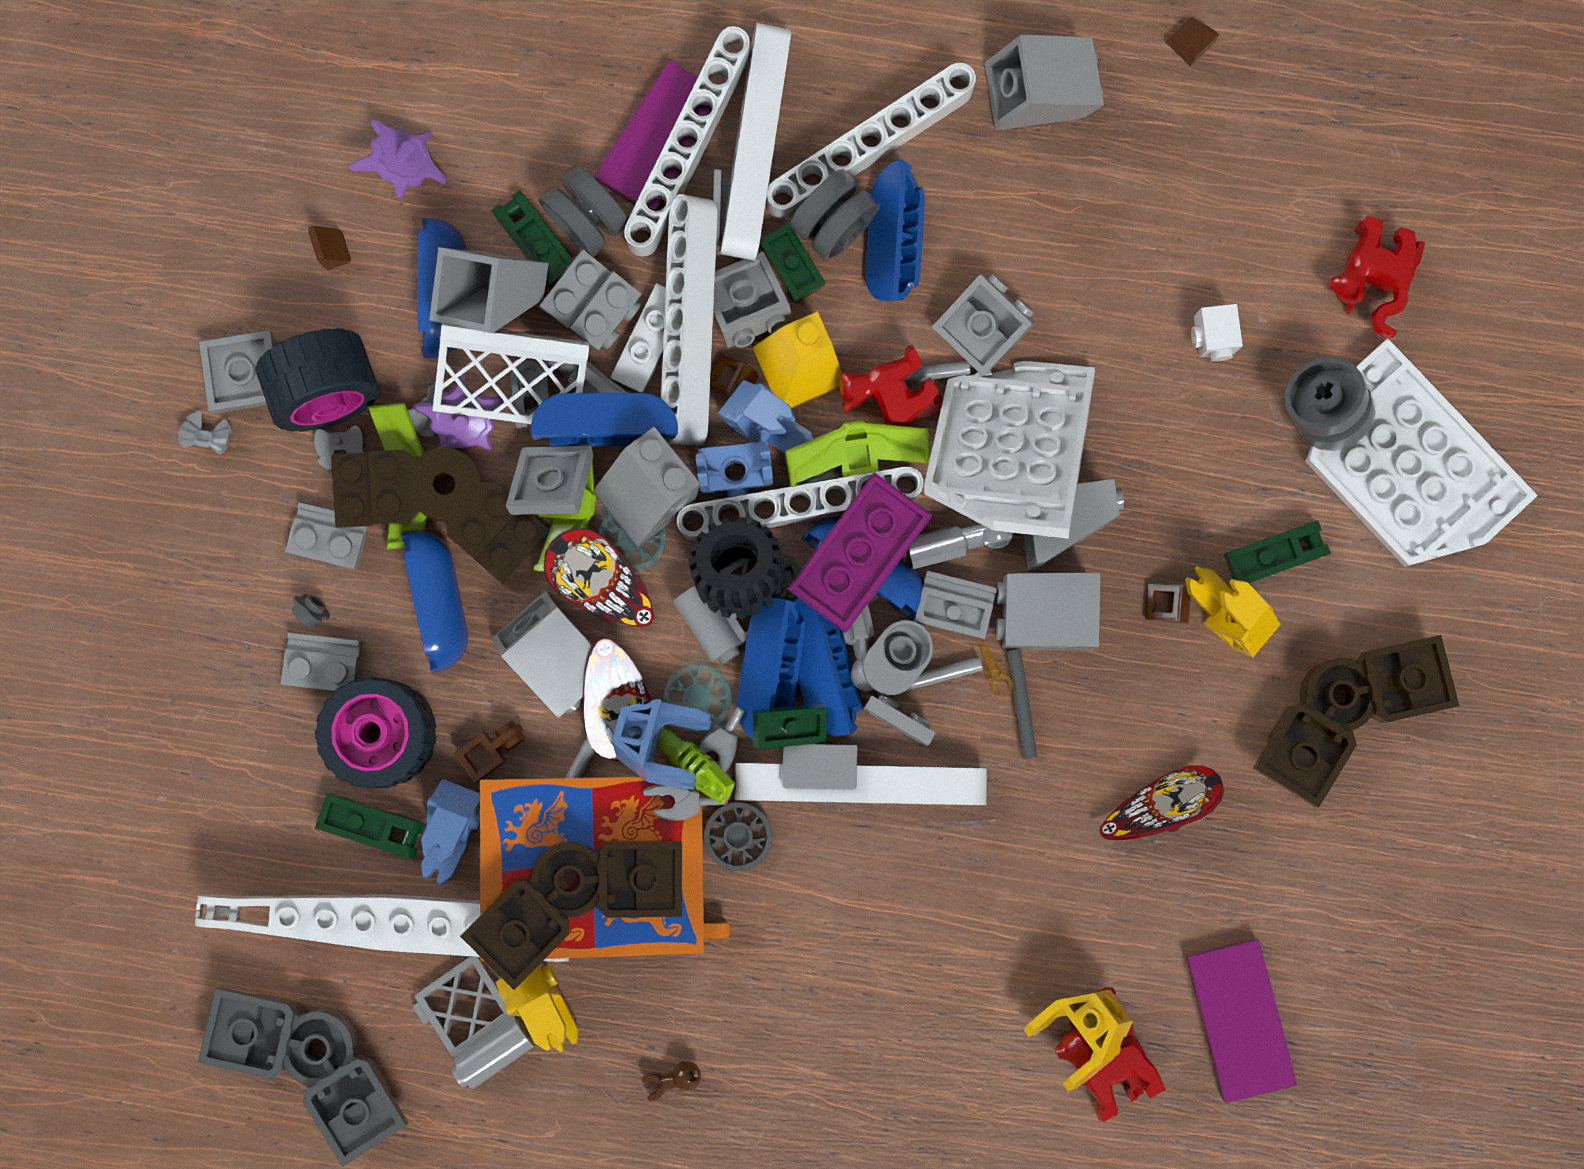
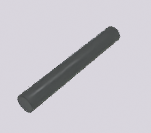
[1007,649,1037,759]

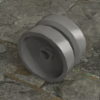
[538,165,628,258]
[789,169,880,262]
[1284,357,1376,451]

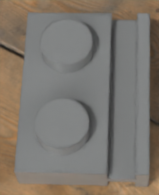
[285,502,368,571]
[914,571,997,640]
[280,633,362,691]
[863,694,936,746]

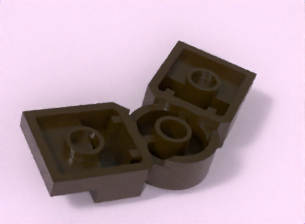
[331,448,550,585]
[1252,635,1459,808]
[460,841,682,990]

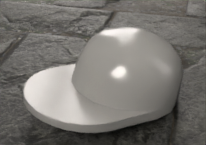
[863,620,933,695]

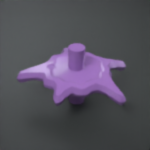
[349,120,447,198]
[413,368,509,450]

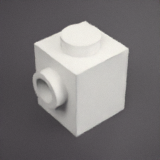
[1191,304,1243,361]

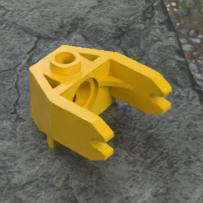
[1185,566,1281,658]
[495,962,579,1052]
[1023,990,1133,1092]

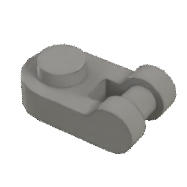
[511,361,550,428]

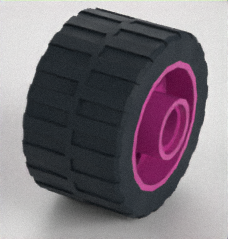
[255,328,380,432]
[315,677,437,789]

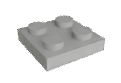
[199,330,275,414]
[506,446,594,515]

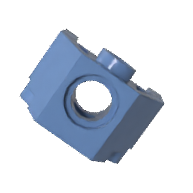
[718,380,815,454]
[696,442,773,498]
[612,699,712,789]
[421,779,480,887]

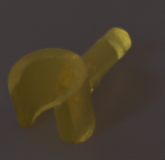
[980,645,1014,696]

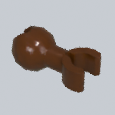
[642,1061,701,1101]

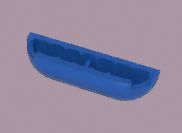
[865,160,925,302]
[418,218,466,358]
[531,393,678,447]
[801,518,924,621]
[401,530,468,673]
[737,598,805,739]
[794,598,862,736]

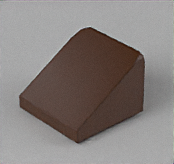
[1165,17,1219,66]
[308,226,351,270]
[710,354,758,398]
[1145,583,1191,624]

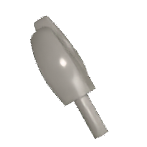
[698,707,745,772]
[643,784,725,821]

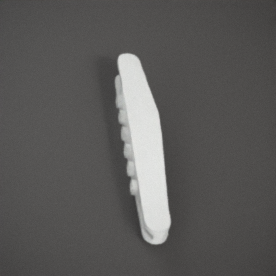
[195,894,569,962]

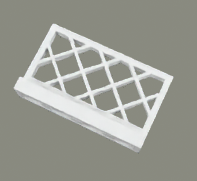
[432,323,589,424]

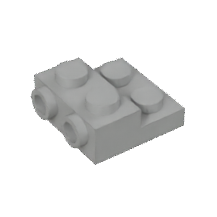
[538,249,641,351]
[713,251,793,348]
[932,273,1036,376]

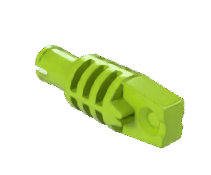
[656,725,735,803]

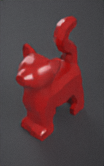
[1328,215,1426,338]
[839,345,943,427]
[1055,987,1166,1122]

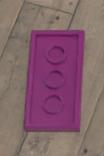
[594,61,712,211]
[787,472,933,633]
[1186,939,1297,1103]

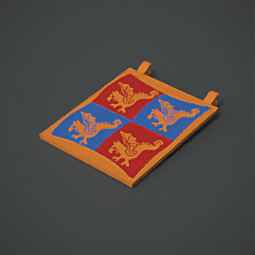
[480,777,730,961]

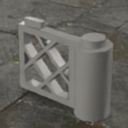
[672,558,797,665]
[412,956,536,1089]

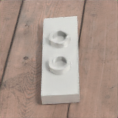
[610,283,666,393]

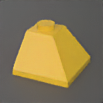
[752,311,842,408]

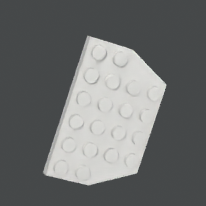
[1305,338,1538,567]
[924,361,1095,539]

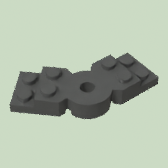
[198,987,409,1167]

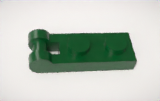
[491,190,573,289]
[1223,520,1331,583]
[315,793,426,859]

